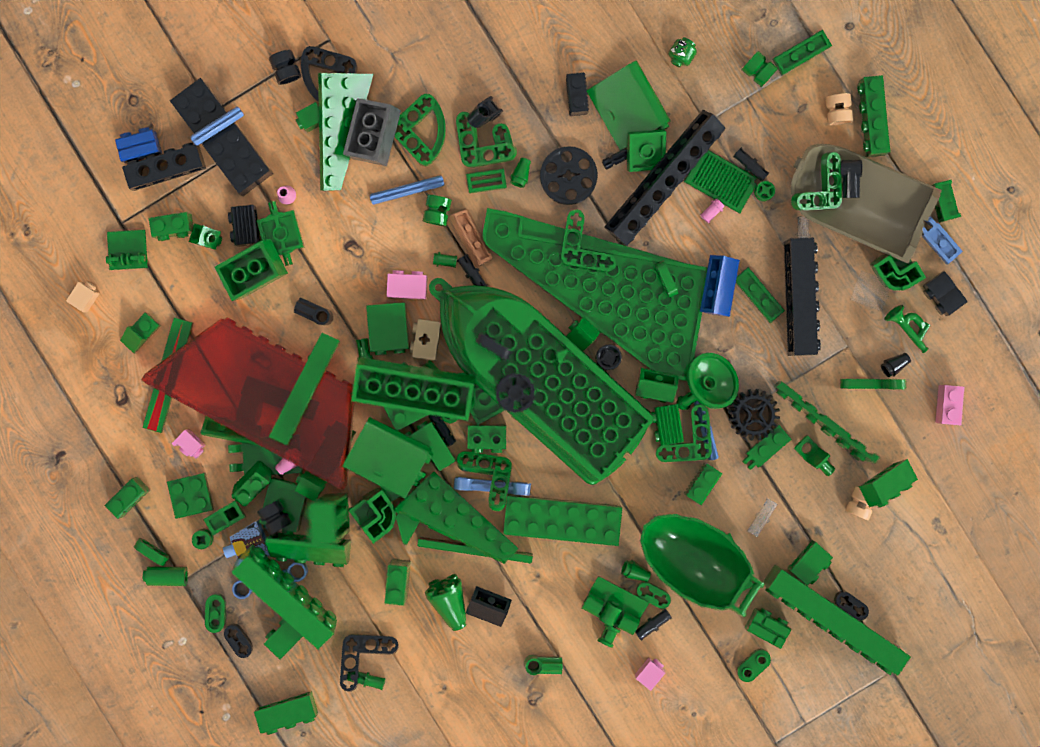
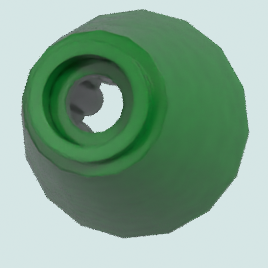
[425,574,466,631]

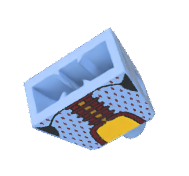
[223,520,270,559]

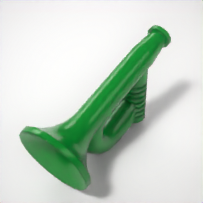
[884,305,931,353]

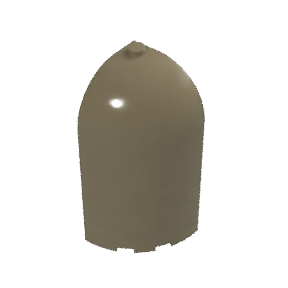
[791,144,941,263]

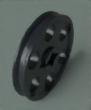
[540,146,598,205]

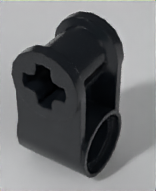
[467,96,503,128]

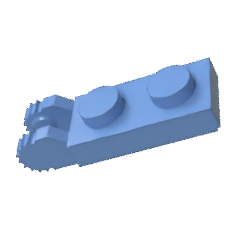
[922,216,963,265]

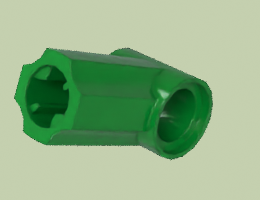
[524,655,563,676]

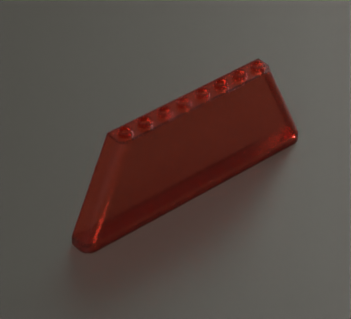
[141,317,355,491]

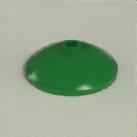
[687,353,739,409]

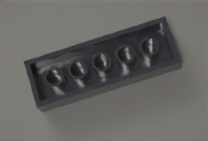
[170,78,273,196]
[784,238,821,356]

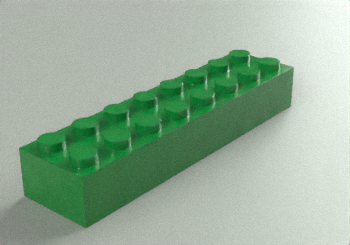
[763,565,911,676]

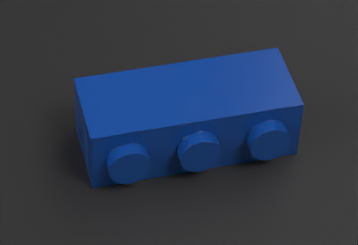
[700,255,740,317]

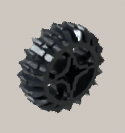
[728,389,780,441]

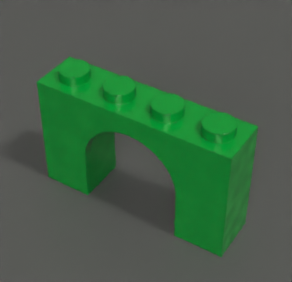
[380,421,456,502]

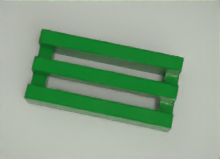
[466,168,507,194]

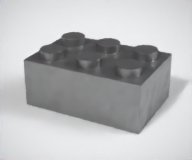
[343,98,401,166]

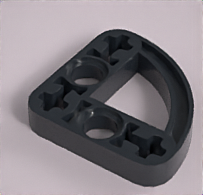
[301,46,357,103]

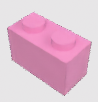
[387,270,427,299]
[935,385,964,425]

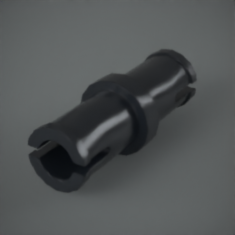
[733,147,769,182]
[457,254,488,287]
[635,608,672,641]

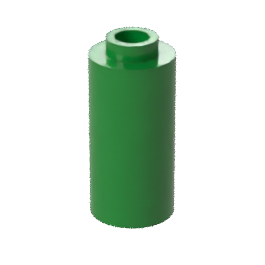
[142,566,188,586]

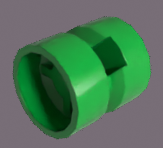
[741,51,778,87]
[422,195,452,226]

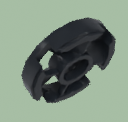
[495,373,535,413]

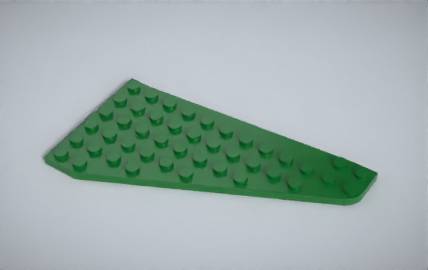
[483,208,708,381]

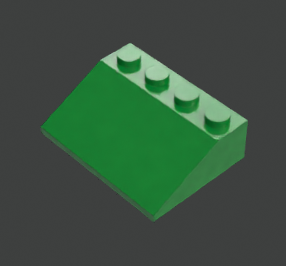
[266,532,351,567]

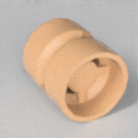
[826,94,853,125]
[845,486,873,521]

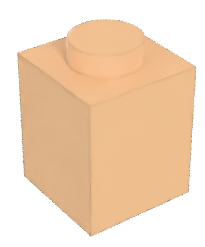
[66,281,100,312]

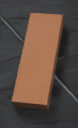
[449,208,493,267]

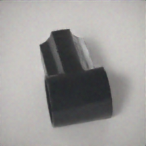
[841,160,862,198]
[294,297,334,326]

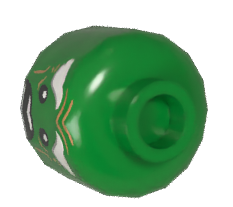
[668,37,697,68]

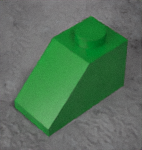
[396,501,420,545]

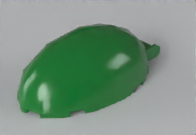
[640,514,765,618]

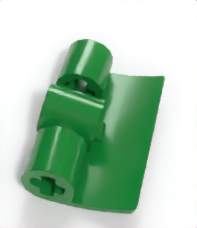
[581,576,649,635]

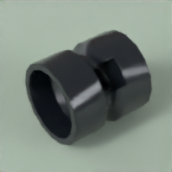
[269,50,301,85]
[595,345,622,370]
[257,499,292,535]

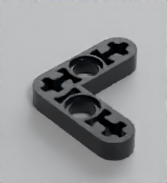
[340,635,399,692]

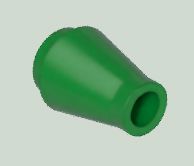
[510,158,531,188]
[621,560,651,582]

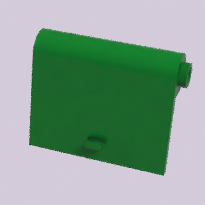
[587,61,671,151]
[342,417,433,499]

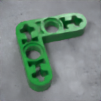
[456,112,517,168]
[791,152,842,211]
[561,209,616,272]
[840,379,906,389]
[656,404,712,462]
[457,451,512,511]

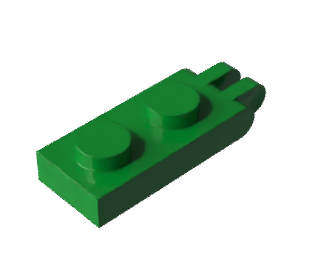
[742,425,792,470]

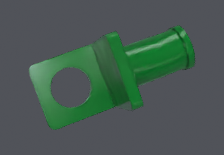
[794,435,835,476]

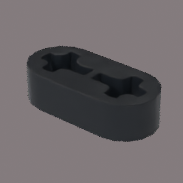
[475,333,512,361]
[834,591,869,620]
[224,624,253,658]

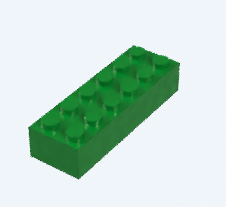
[352,357,476,421]
[306,493,350,545]
[503,494,623,546]
[231,544,337,650]

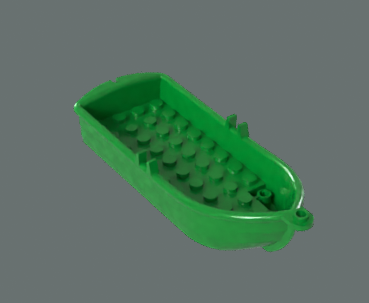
[429,278,653,485]

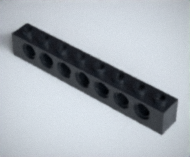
[604,110,726,246]

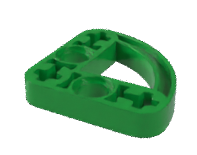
[394,94,446,166]

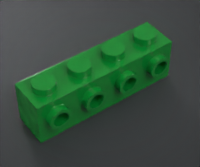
[857,75,891,157]

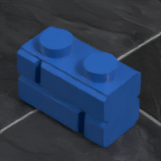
[115,127,162,164]

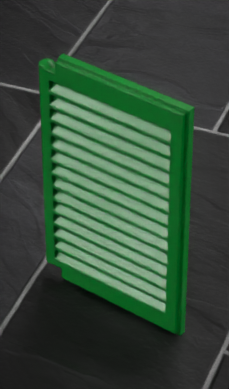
[684,150,757,214]

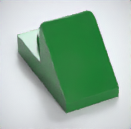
[120,313,161,354]

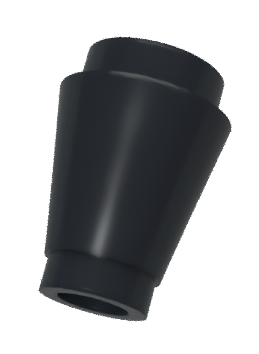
[881,353,911,377]

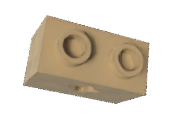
[410,319,441,361]

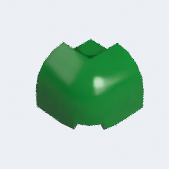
[870,254,926,291]
[348,488,396,544]

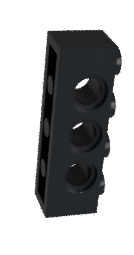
[122,143,206,191]

